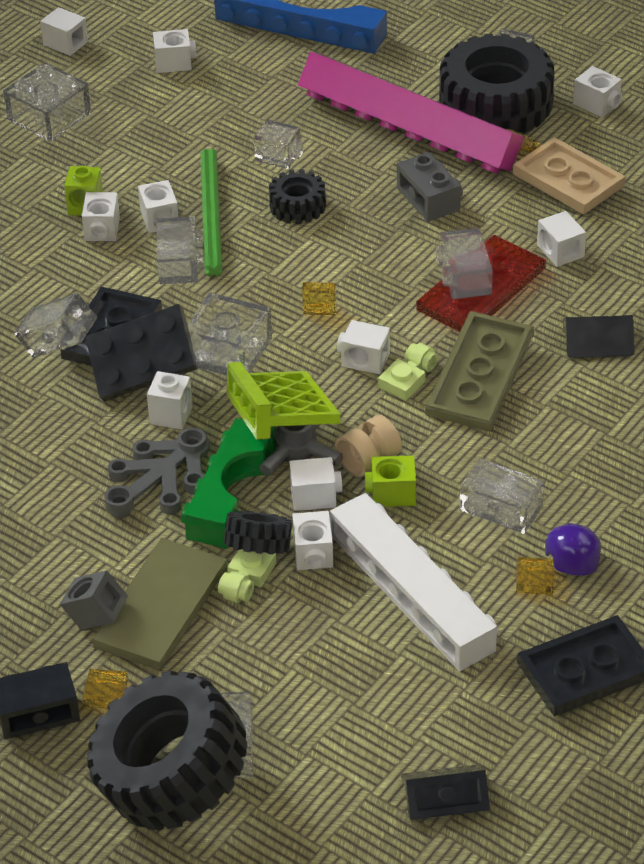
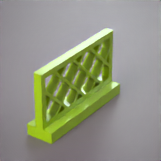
[227,362,340,439]

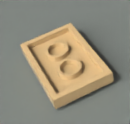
[513,137,625,215]

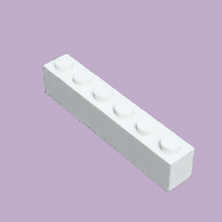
[330,493,498,672]

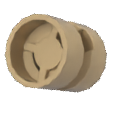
[335,414,402,478]

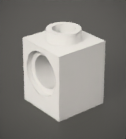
[153,29,196,73]
[573,66,622,118]
[138,180,179,233]
[82,192,120,241]
[537,211,586,267]
[337,320,390,374]
[147,371,193,430]
[292,511,333,570]

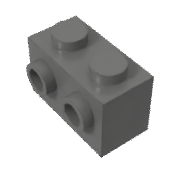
[397,152,463,222]

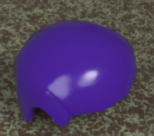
[545,523,601,576]

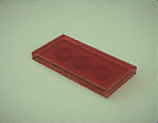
[416,235,546,332]

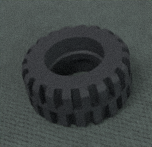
[439,34,555,134]
[87,671,247,830]

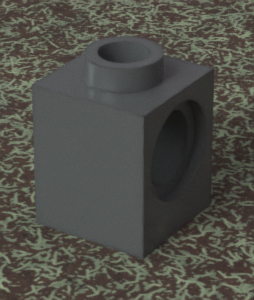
[59,570,128,630]

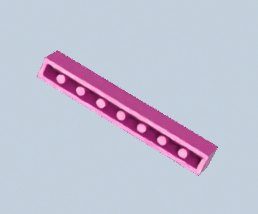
[298,51,524,174]

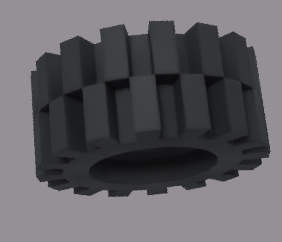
[269,169,326,224]
[224,511,293,554]

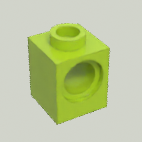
[64,166,103,216]
[365,455,416,507]

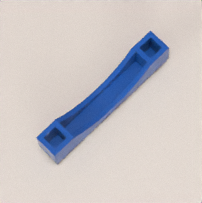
[214,0,387,54]

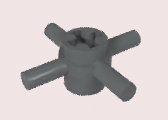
[259,424,343,476]

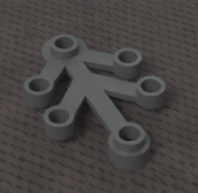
[104,428,210,518]

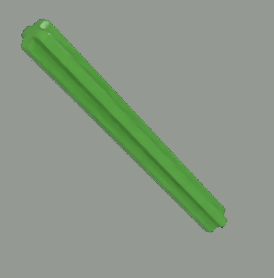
[200,148,222,277]

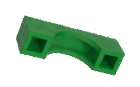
[181,418,276,549]

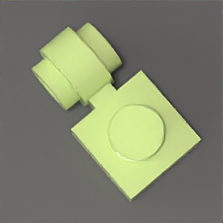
[378,343,438,401]
[218,549,277,604]

